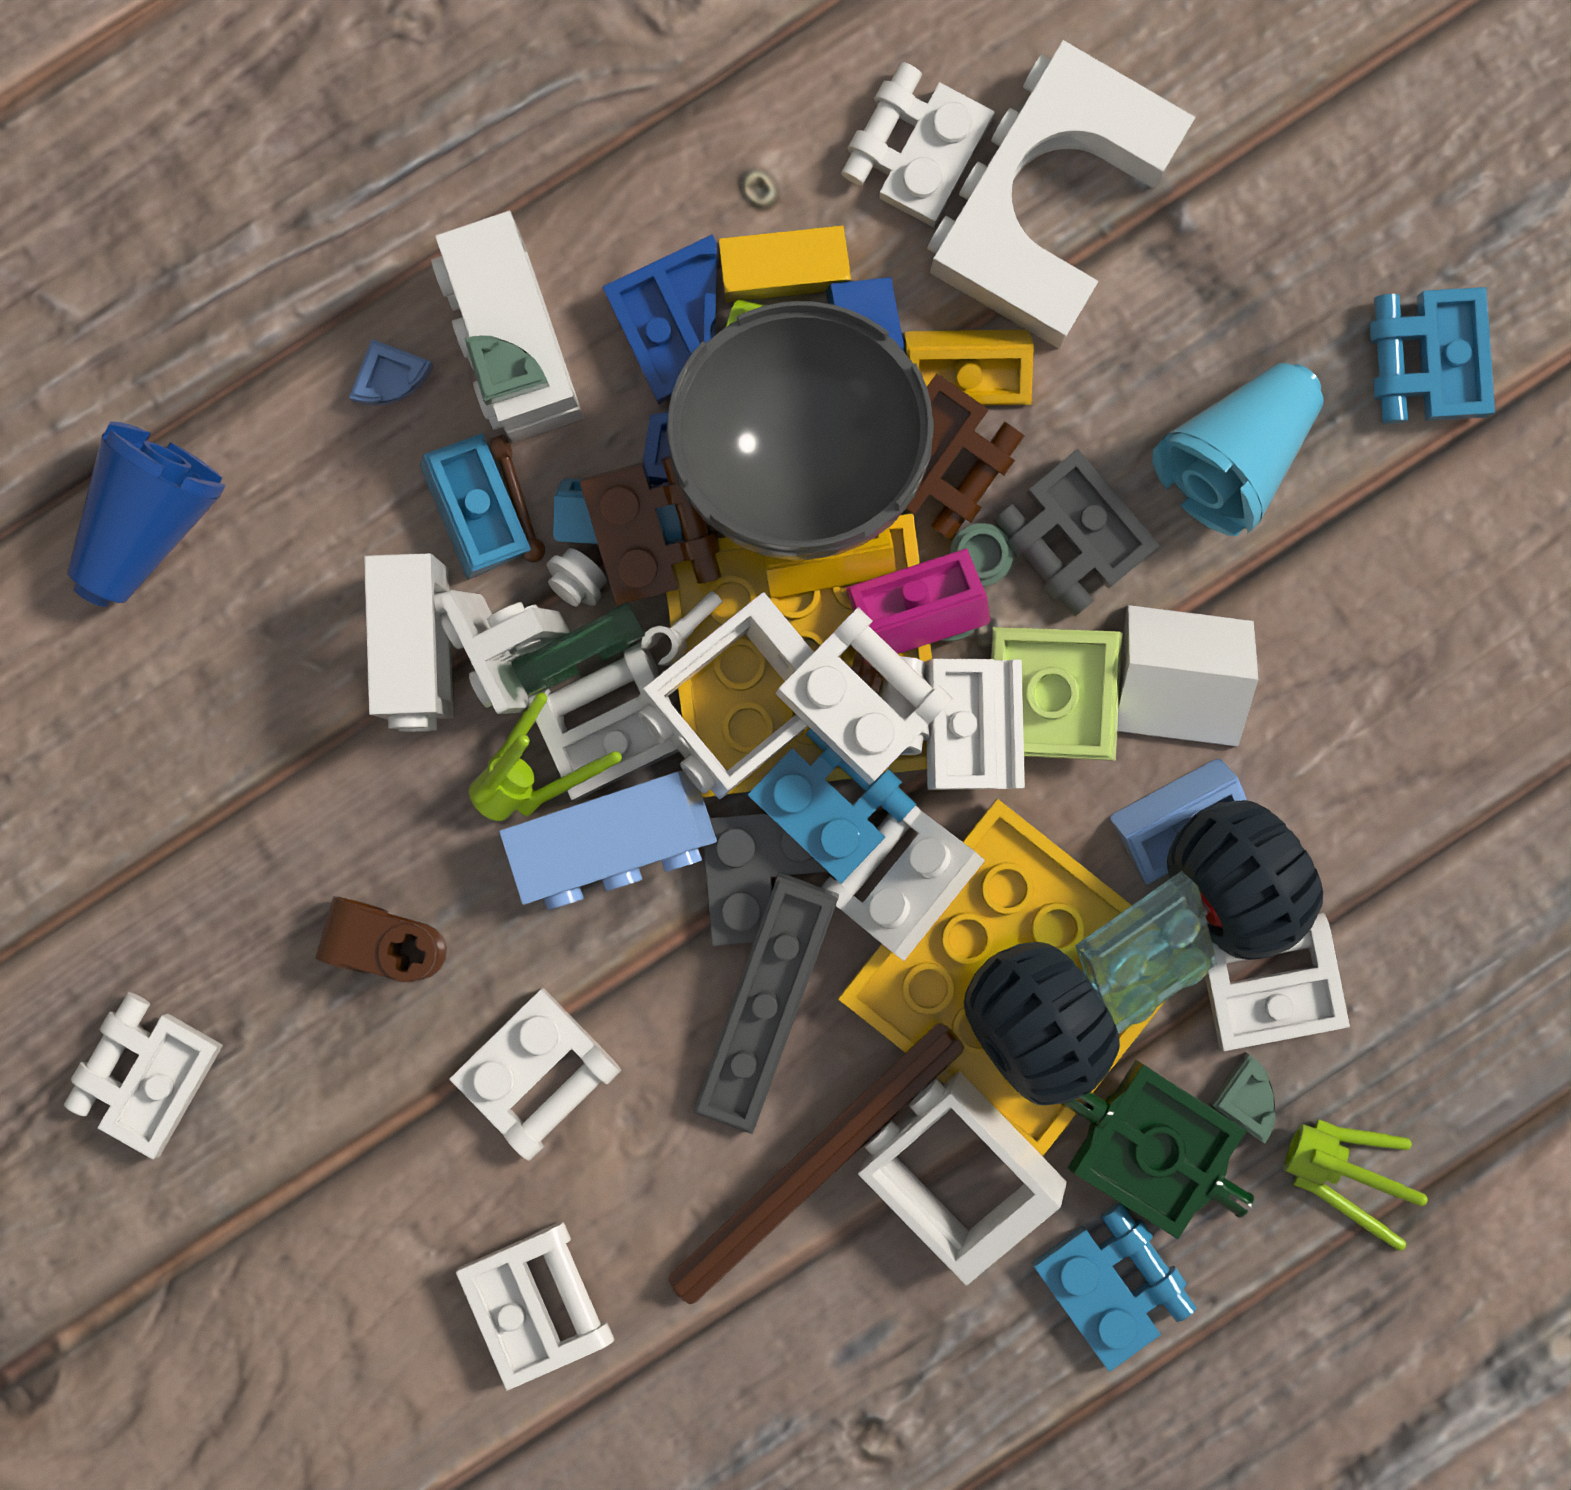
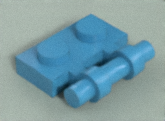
[1369,287,1495,424]
[748,728,916,884]
[1032,1203,1197,1372]

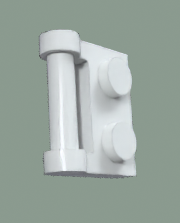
[775,607,954,785]
[528,642,679,800]
[821,806,985,961]
[1197,913,1350,1051]
[449,988,621,1161]
[456,1221,615,1391]

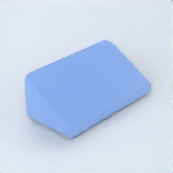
[1110,759,1247,885]

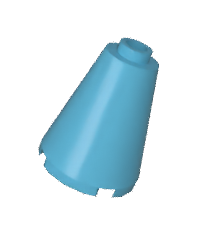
[1152,363,1324,536]

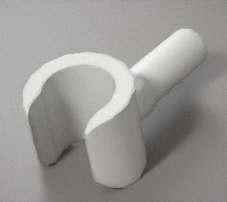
[641,591,722,666]

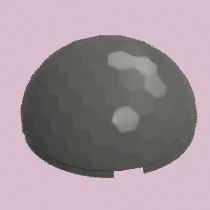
[666,301,934,561]

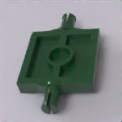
[1061,1060,1254,1239]

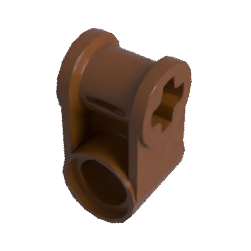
[315,896,447,982]

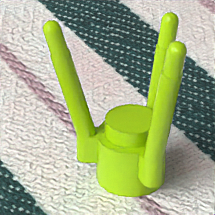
[469,693,622,821]
[1283,1119,1428,1251]

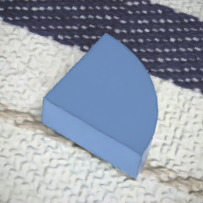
[349,339,434,406]

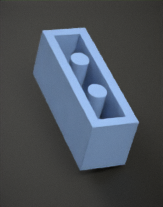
[499,771,717,911]

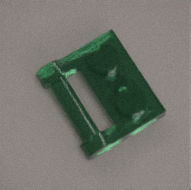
[511,601,645,695]

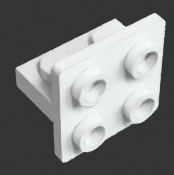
[440,590,571,714]

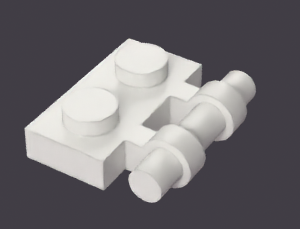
[841,62,995,228]
[64,992,223,1160]

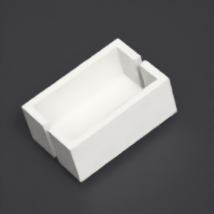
[431,210,584,443]

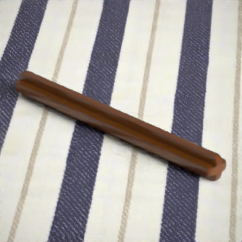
[668,1023,964,1304]

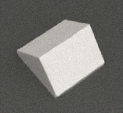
[1117,605,1259,747]

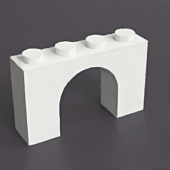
[927,40,1195,349]

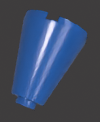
[67,421,225,607]

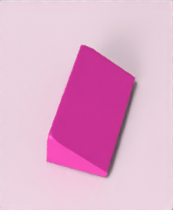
[846,548,991,654]

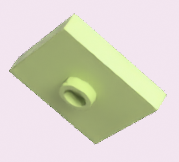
[991,627,1123,761]

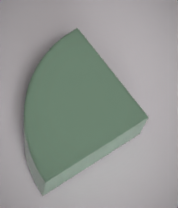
[464,335,550,406]
[1209,1052,1275,1143]

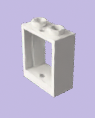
[364,553,454,732]
[637,592,814,800]
[858,1071,1067,1286]

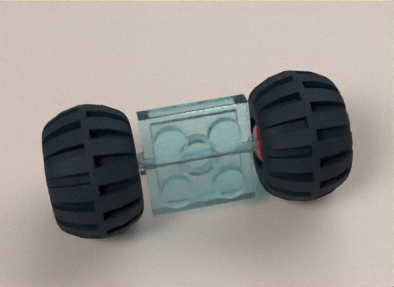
[964,800,1323,1106]

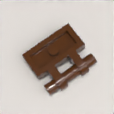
[906,373,1025,540]
[580,455,722,606]

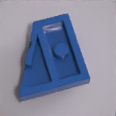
[602,234,717,405]

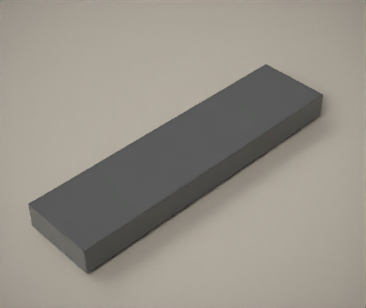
[693,872,839,1134]

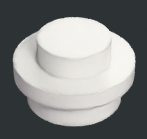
[547,548,607,607]

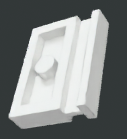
[925,659,1025,790]

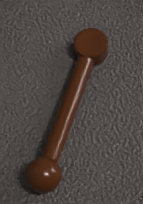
[491,434,545,563]

